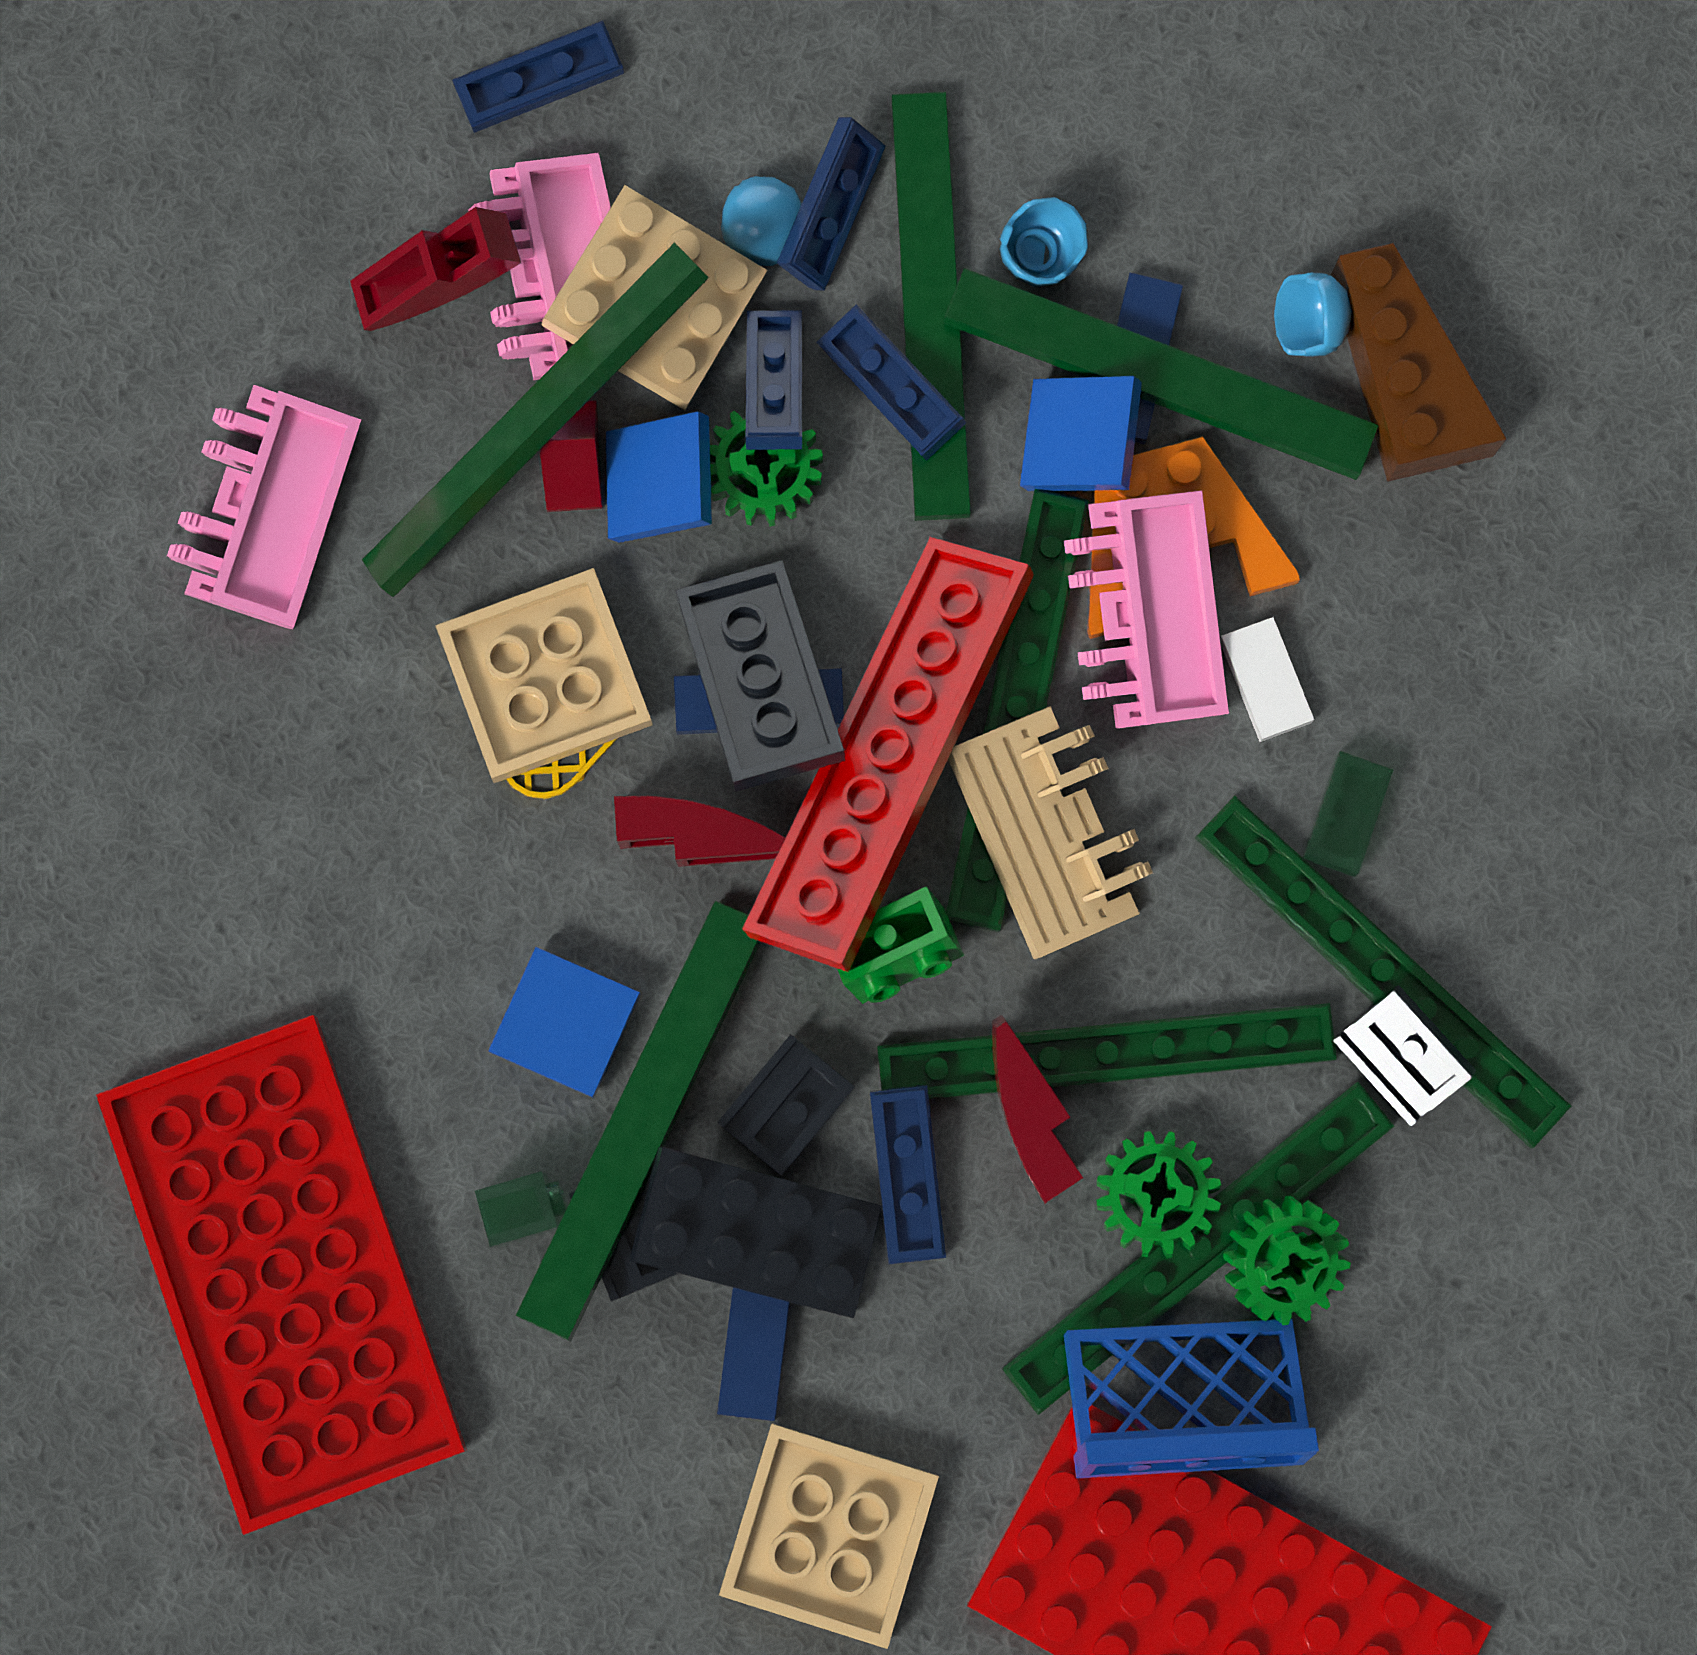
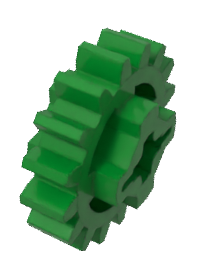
[710,411,823,527]
[1096,1131,1221,1258]
[1223,1196,1351,1325]

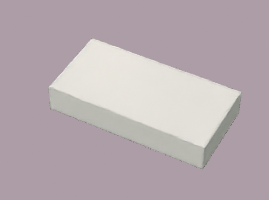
[1220,617,1314,742]

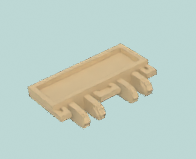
[948,706,1153,959]

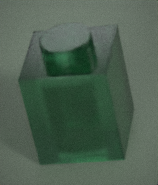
[475,1171,567,1248]

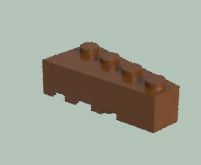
[1331,243,1506,482]

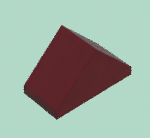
[540,400,602,512]

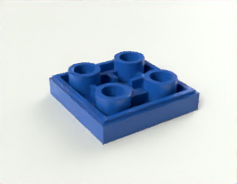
[1020,376,1142,491]
[606,411,712,543]
[489,947,641,1098]

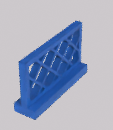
[1064,1319,1319,1478]

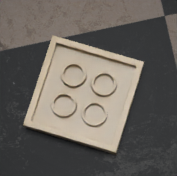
[541,185,767,410]
[436,568,652,783]
[719,1423,939,1649]

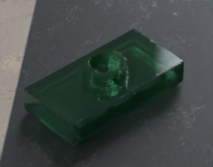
[1302,751,1393,877]

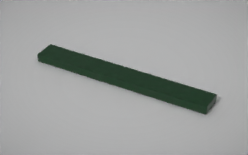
[891,92,970,521]
[362,242,709,597]
[943,268,1378,480]
[946,489,1089,932]
[1195,795,1572,1148]
[516,901,761,1342]
[877,1003,1337,1099]
[1002,1082,1395,1415]

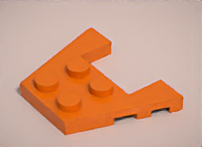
[1087,437,1300,639]

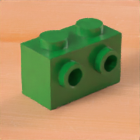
[837,886,965,1004]

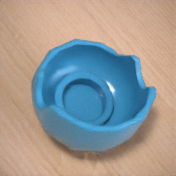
[721,176,802,266]
[999,197,1088,287]
[1274,273,1352,357]

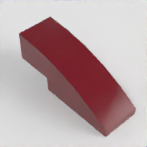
[350,207,521,331]
[614,796,785,867]
[992,1015,1083,1204]

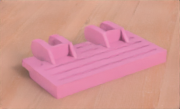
[468,153,611,380]
[167,385,361,630]
[1064,491,1229,728]

